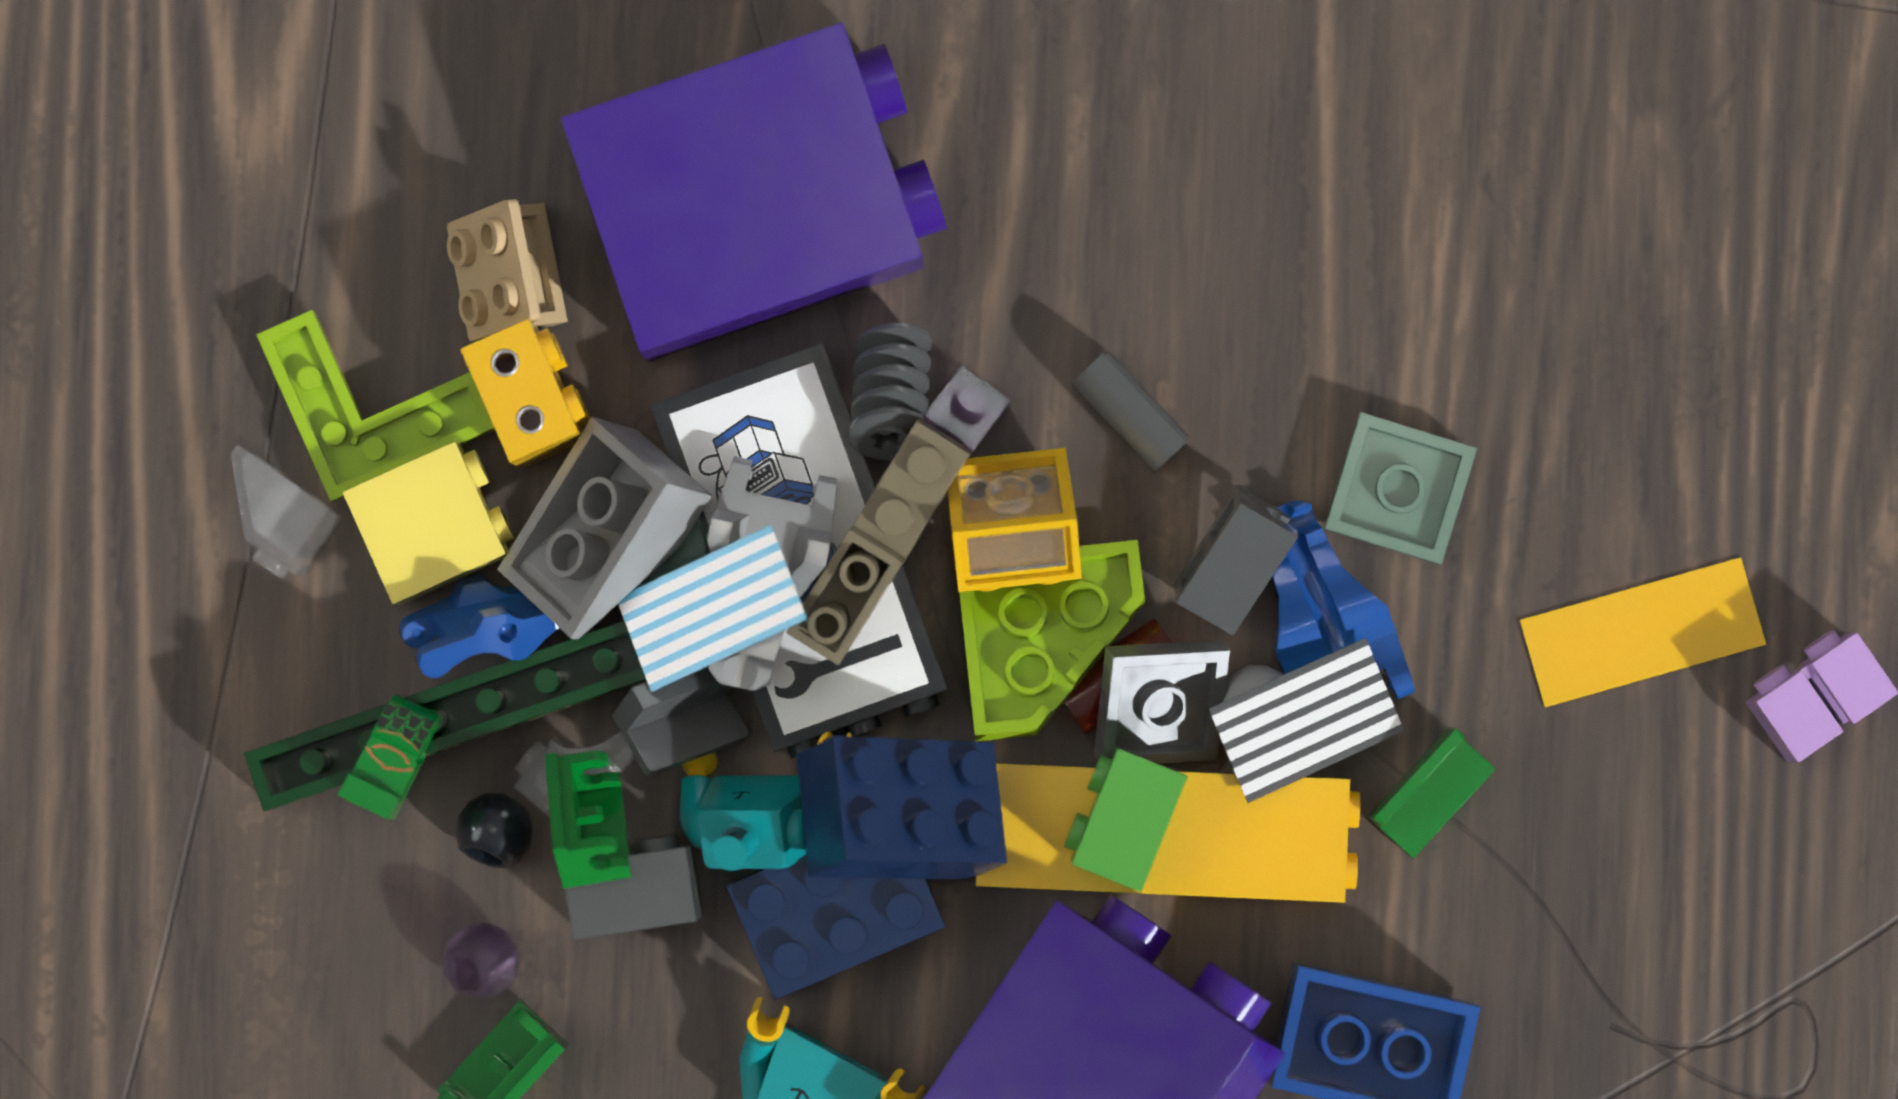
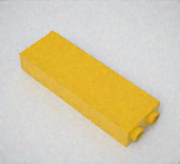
[975,763,1360,903]

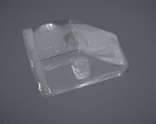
[230,444,346,579]

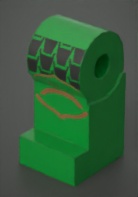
[337,694,440,820]

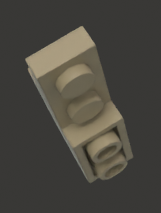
[786,418,972,666]

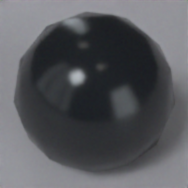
[456,793,532,869]

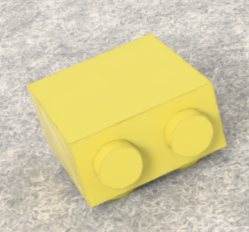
[343,442,515,606]

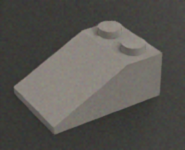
[497,417,712,640]

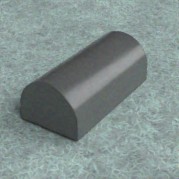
[1071,352,1189,472]

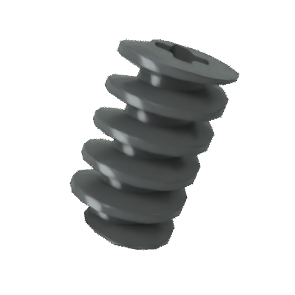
[849,323,932,461]

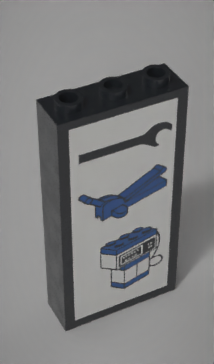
[650,343,947,759]

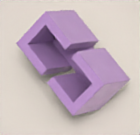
[1745,630,1898,763]

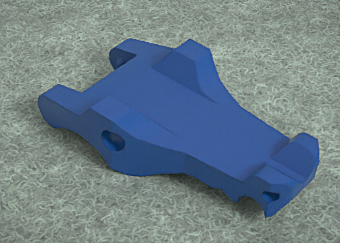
[1272,501,1415,700]
[399,574,619,678]

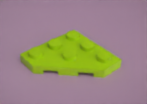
[959,540,1145,742]

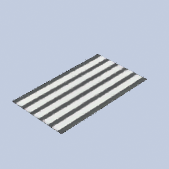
[1209,638,1404,803]

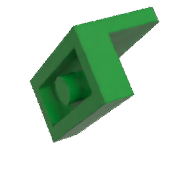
[1366,727,1496,859]

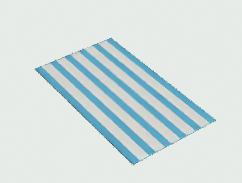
[618,525,807,692]

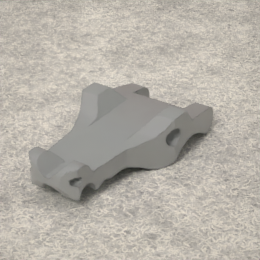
[707,456,837,691]

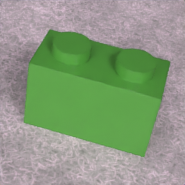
[1064,747,1187,892]

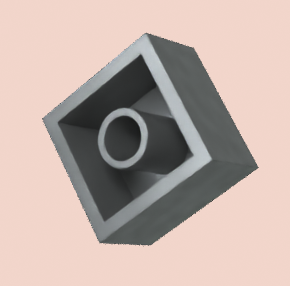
[565,834,703,940]

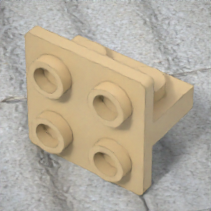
[447,199,568,341]

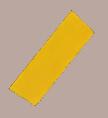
[1520,557,1767,707]

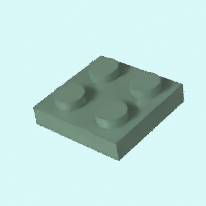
[1323,412,1477,565]

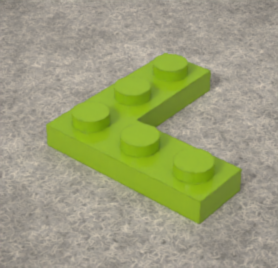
[256,310,495,502]

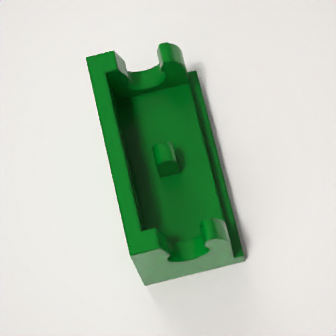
[544,751,631,889]
[437,999,570,1099]

